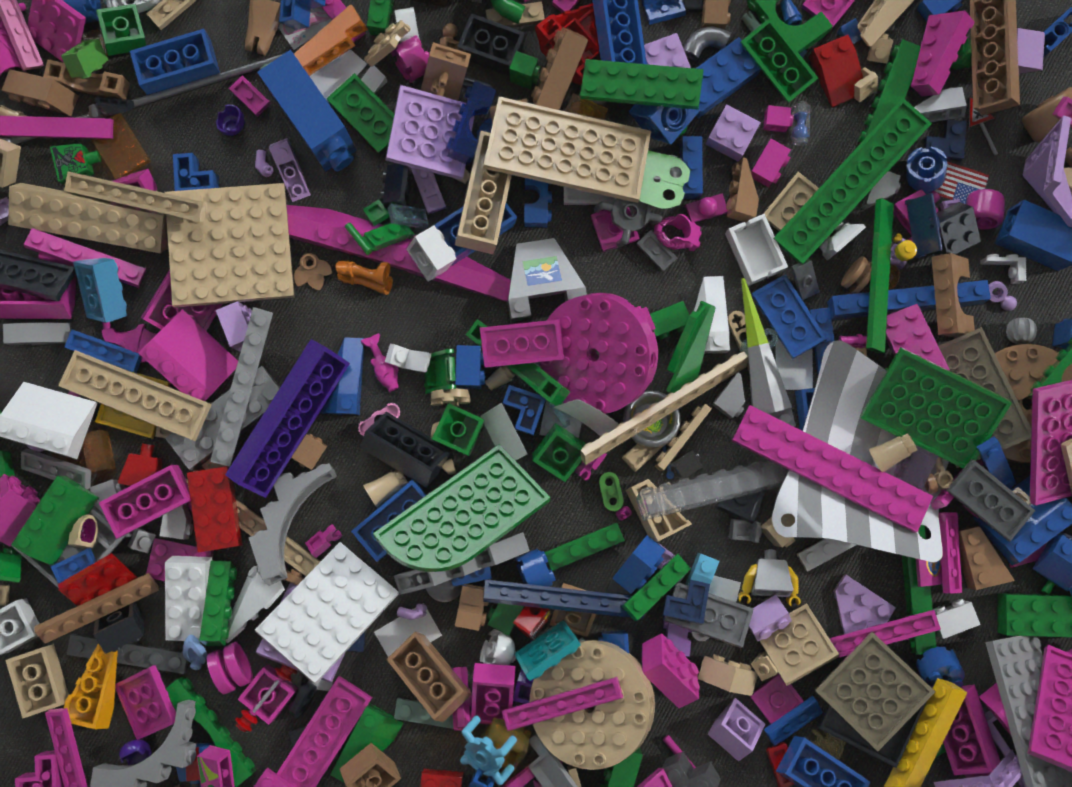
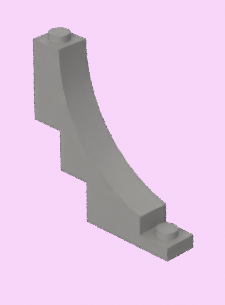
[394,532,530,595]

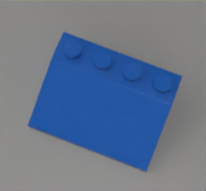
[973,475,1072,566]

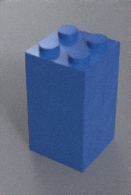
[994,200,1072,271]

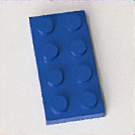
[751,274,827,360]

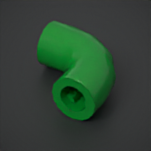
[490,0,525,24]

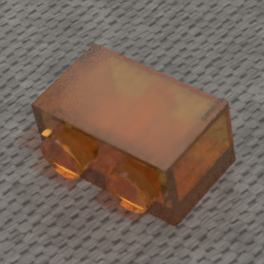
[82,430,116,474]

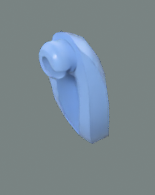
[183,635,207,670]

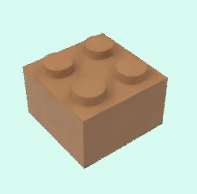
[340,743,401,787]

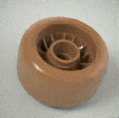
[1022,87,1072,143]

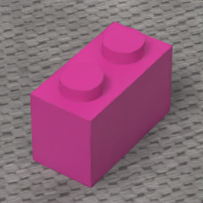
[751,139,791,187]

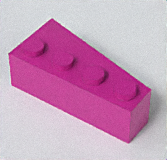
[911,11,975,96]

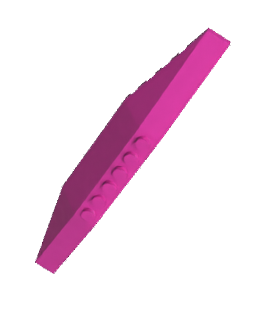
[287,205,511,302]

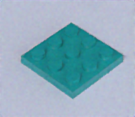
[514,619,581,681]

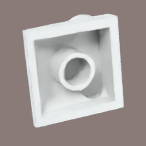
[819,222,866,260]

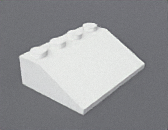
[0,382,97,459]

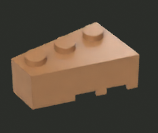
[1,69,79,116]

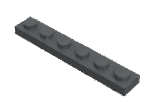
[67,634,188,674]

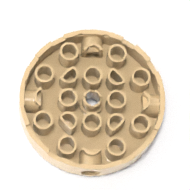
[530,640,655,770]

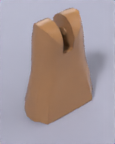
[245,0,281,56]

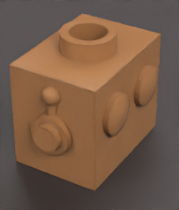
[291,434,327,470]

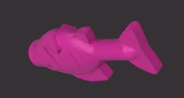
[361,333,399,392]

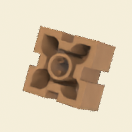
[455,584,489,631]

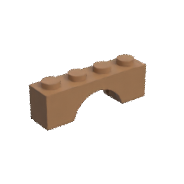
[43,60,130,99]

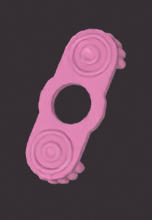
[358,403,400,436]

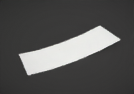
[554,399,619,436]

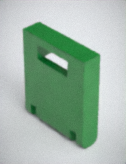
[424,349,456,394]

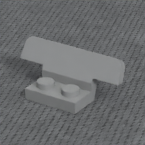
[528,734,578,787]

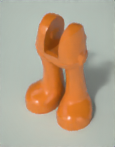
[335,261,393,295]

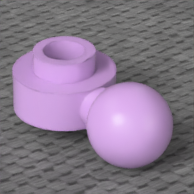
[989,281,1017,311]

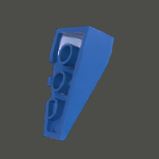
[320,337,364,416]

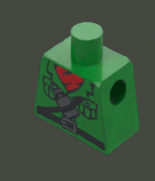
[50,144,101,186]

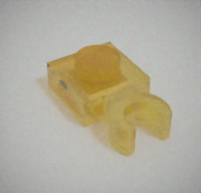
[809,730,846,760]

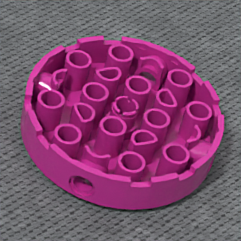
[540,293,658,414]

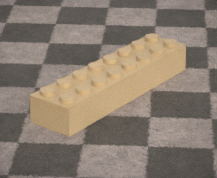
[8,183,169,253]

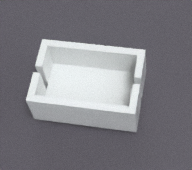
[725,214,788,286]

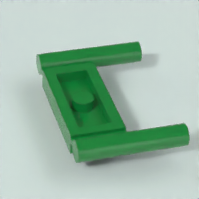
[345,208,415,255]

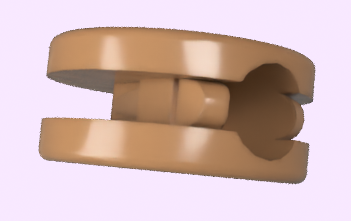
[841,256,872,294]

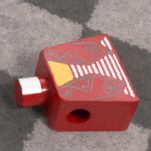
[513,606,551,641]

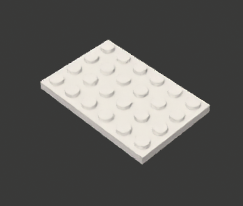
[255,542,399,685]

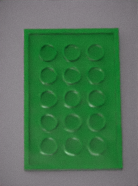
[860,347,1012,469]

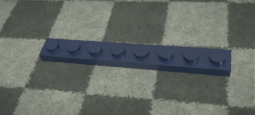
[483,580,645,619]

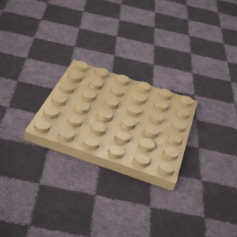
[165,183,294,308]

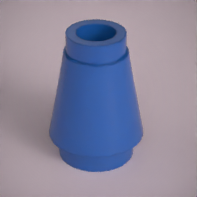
[780,0,802,26]

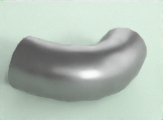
[683,26,731,60]

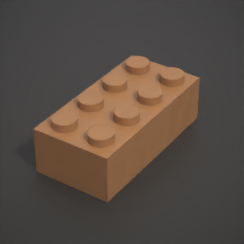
[531,27,588,110]
[386,631,472,722]

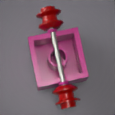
[235,664,298,732]

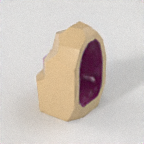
[68,515,98,548]

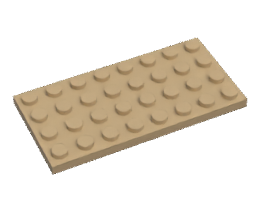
[483,97,651,203]

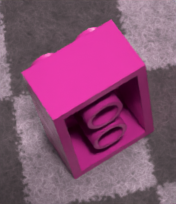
[642,633,700,708]
[471,663,515,725]

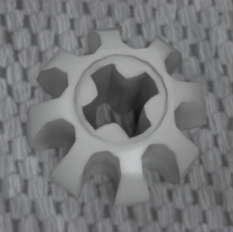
[1006,318,1037,344]

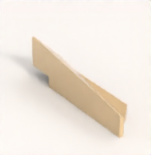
[857,0,914,46]

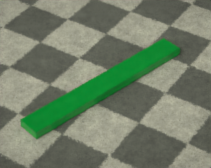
[866,198,894,353]

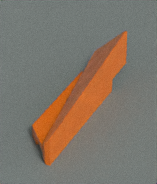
[294,5,368,76]

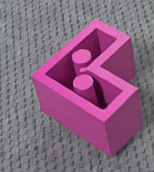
[15,750,64,787]

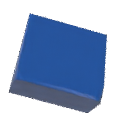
[837,18,862,44]

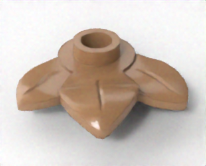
[294,253,332,290]

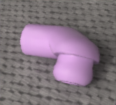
[255,150,273,177]
[397,604,427,620]

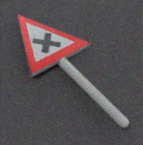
[969,97,998,155]

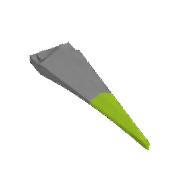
[741,278,795,427]

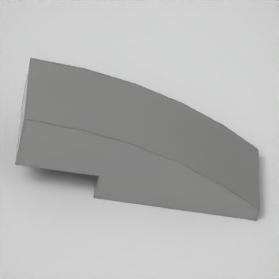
[3,323,71,345]

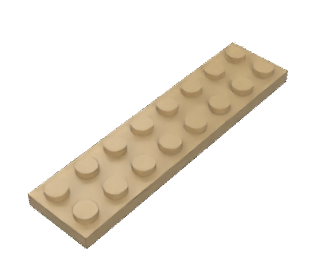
[58,350,212,441]

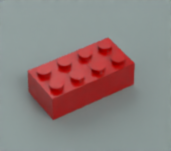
[187,466,243,553]

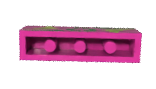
[197,745,235,787]

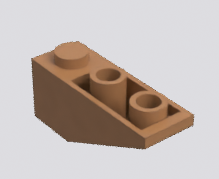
[726,158,759,223]

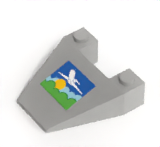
[507,238,587,322]

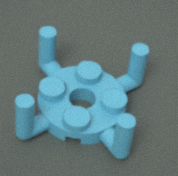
[460,716,517,785]

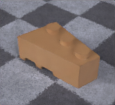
[702,0,731,30]
[958,526,1015,590]

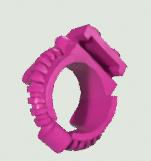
[654,214,701,251]

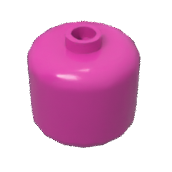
[966,189,1005,230]

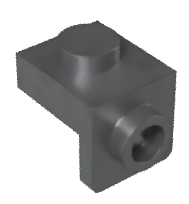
[729,519,762,543]

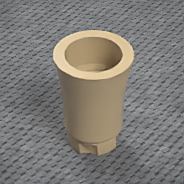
[869,433,918,472]
[363,470,408,509]

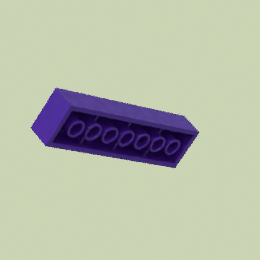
[225,339,350,498]

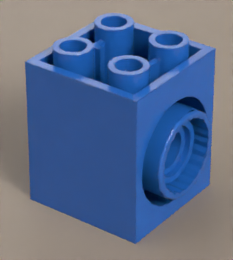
[629,104,700,144]

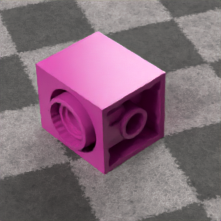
[0,474,41,546]

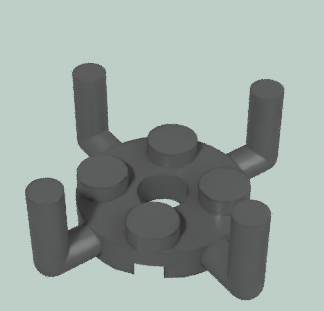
[594,198,662,247]

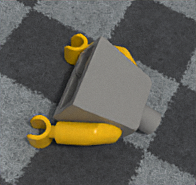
[738,549,801,606]

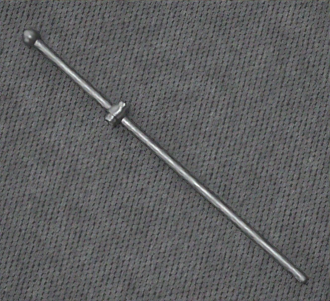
[0,53,285,144]

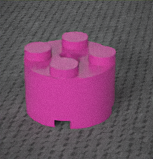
[391,35,429,83]

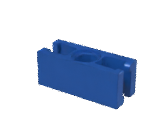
[1043,7,1072,58]

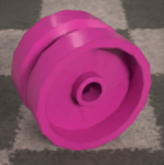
[207,642,253,695]

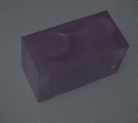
[894,445,939,490]

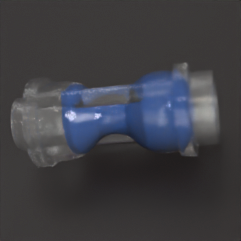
[791,101,811,146]

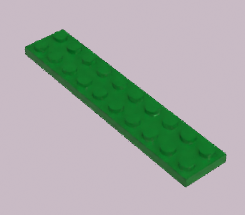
[773,98,932,264]

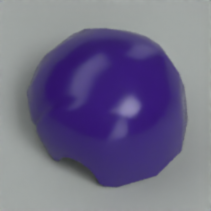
[216,104,245,136]
[119,739,152,765]

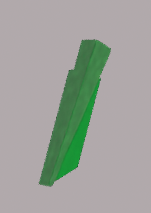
[666,301,716,393]

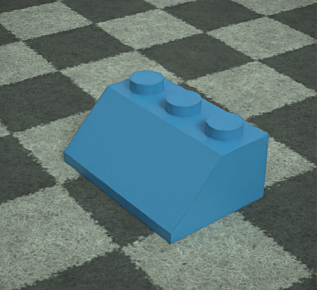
[73,258,127,323]

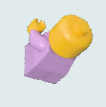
[890,234,917,270]

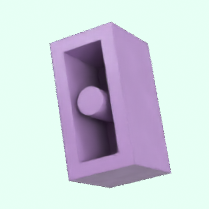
[749,595,792,641]

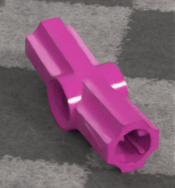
[452,667,472,731]

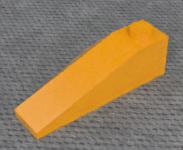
[64,644,118,729]

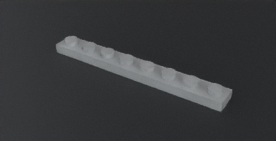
[210,307,273,467]

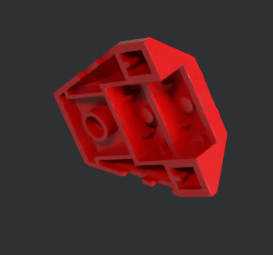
[535,3,601,85]

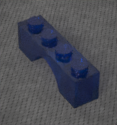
[446,81,496,165]

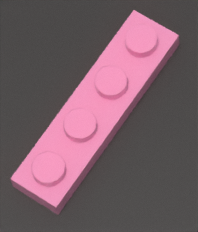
[0,0,44,70]

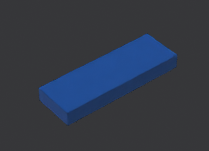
[764,696,823,746]

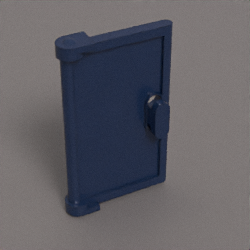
[905,193,943,258]

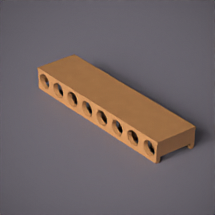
[970,0,1020,115]

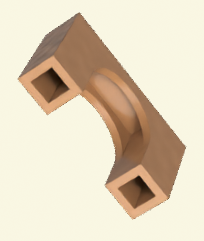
[932,253,975,338]

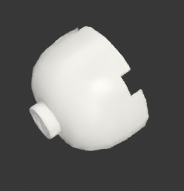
[480,629,516,666]

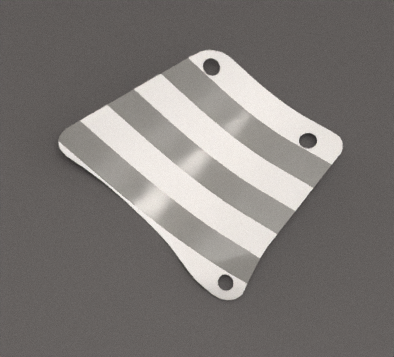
[772,340,949,562]

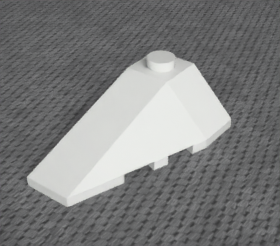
[694,276,730,354]
[226,565,285,643]

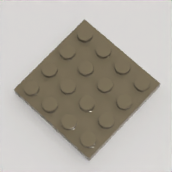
[815,632,935,751]

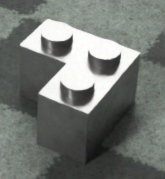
[662,751,720,787]

